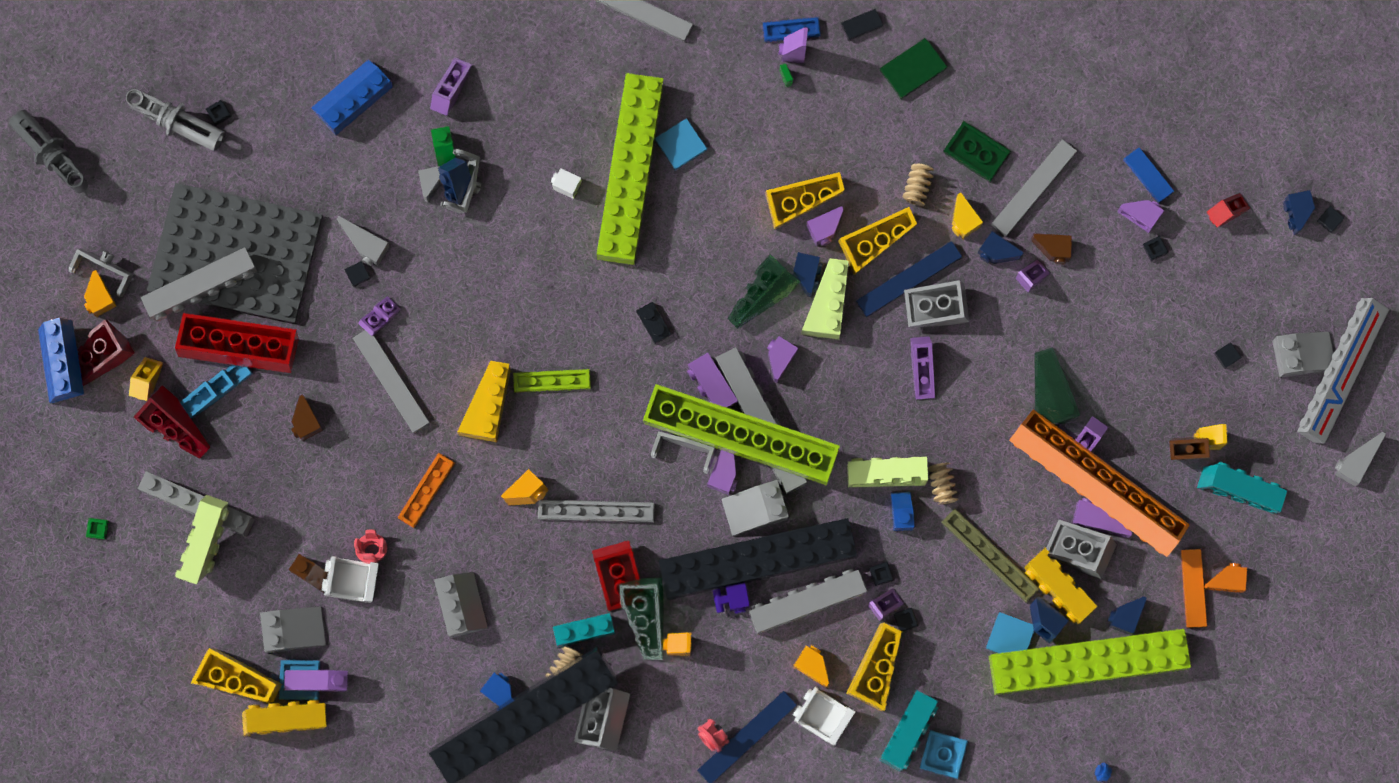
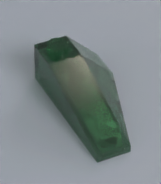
[727,254,800,329]
[1034,347,1080,426]
[619,578,664,660]

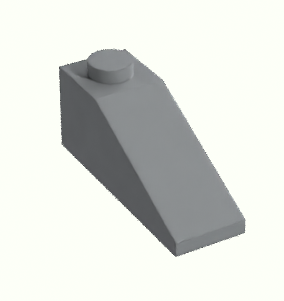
[337,216,389,266]
[1335,432,1386,486]

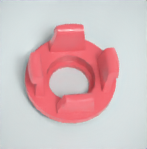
[354,529,387,564]
[698,719,729,752]

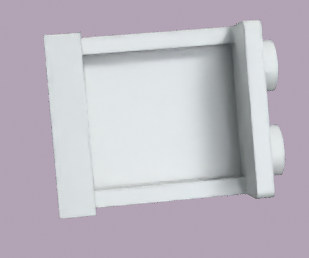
[322,556,378,603]
[793,687,855,746]

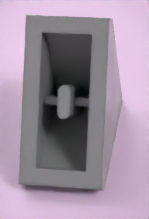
[418,166,442,202]

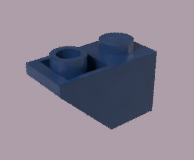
[438,158,471,205]
[1283,190,1315,235]
[793,252,822,297]
[1030,596,1069,644]

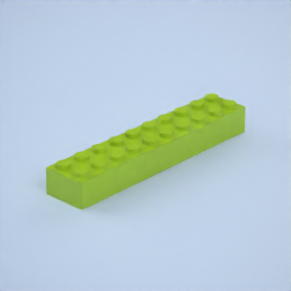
[597,73,664,265]
[643,384,840,485]
[989,629,1191,695]

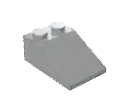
[904,280,969,328]
[1272,332,1333,378]
[721,480,789,536]
[1046,520,1117,579]
[260,607,326,654]

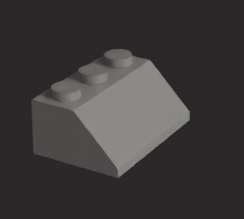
[434,572,488,638]
[574,688,630,751]

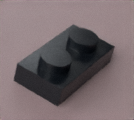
[636,302,671,344]

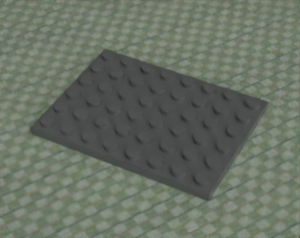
[147,183,323,324]

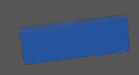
[763,17,820,42]
[1123,148,1174,204]

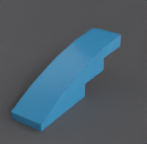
[180,365,253,419]

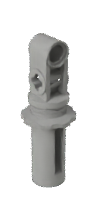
[126,89,225,152]

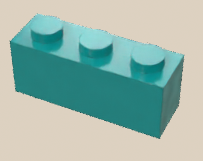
[553,613,615,648]

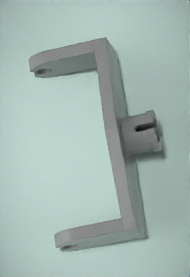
[440,149,481,214]
[68,249,134,297]
[651,431,716,474]

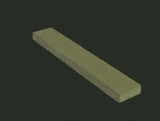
[941,509,1040,603]

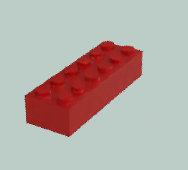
[175,313,299,373]

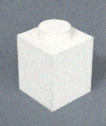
[551,168,582,199]

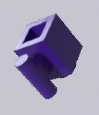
[712,583,750,614]

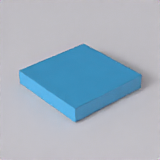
[655,119,707,171]
[986,612,1034,653]
[279,660,320,700]
[920,730,968,779]

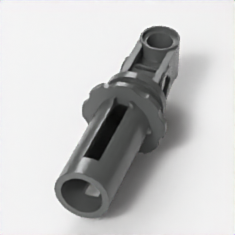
[9,110,88,193]

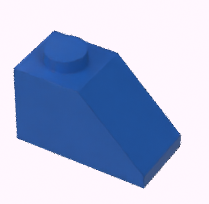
[891,492,914,531]
[480,672,512,706]

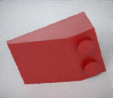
[592,540,646,611]

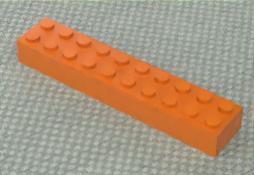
[1009,409,1190,557]

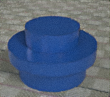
[1095,762,1112,782]

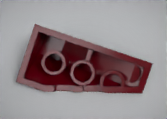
[78,320,135,386]
[134,385,210,459]

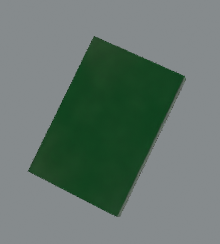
[879,37,947,99]
[943,121,1011,183]

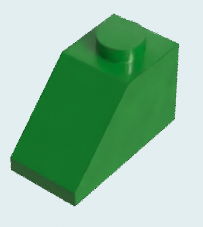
[431,126,456,166]

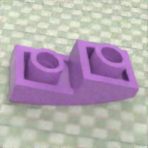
[358,296,401,336]

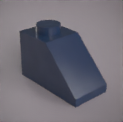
[978,231,1024,264]
[1108,596,1147,636]

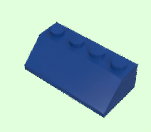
[311,60,393,135]
[38,317,84,403]

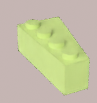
[801,258,849,339]
[847,457,928,487]
[175,495,229,585]

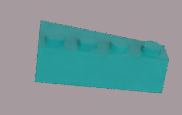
[1197,462,1287,513]
[879,690,939,772]

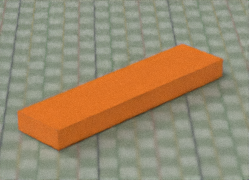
[398,453,455,528]
[1181,549,1207,628]

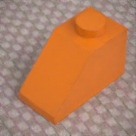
[1204,563,1247,593]

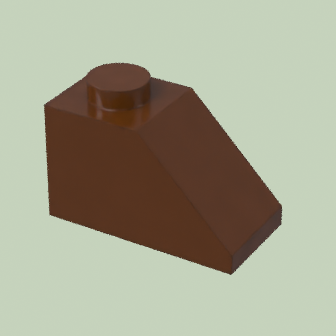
[1031,233,1072,264]
[291,394,323,441]
[1169,437,1210,460]
[288,554,328,593]

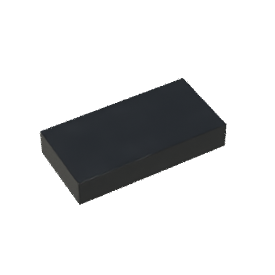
[841,8,883,41]

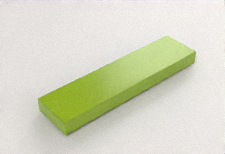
[513,369,591,393]

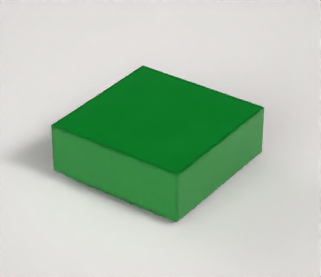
[779,63,793,87]
[86,518,109,540]

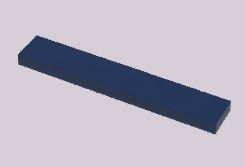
[856,241,962,318]
[697,691,797,783]

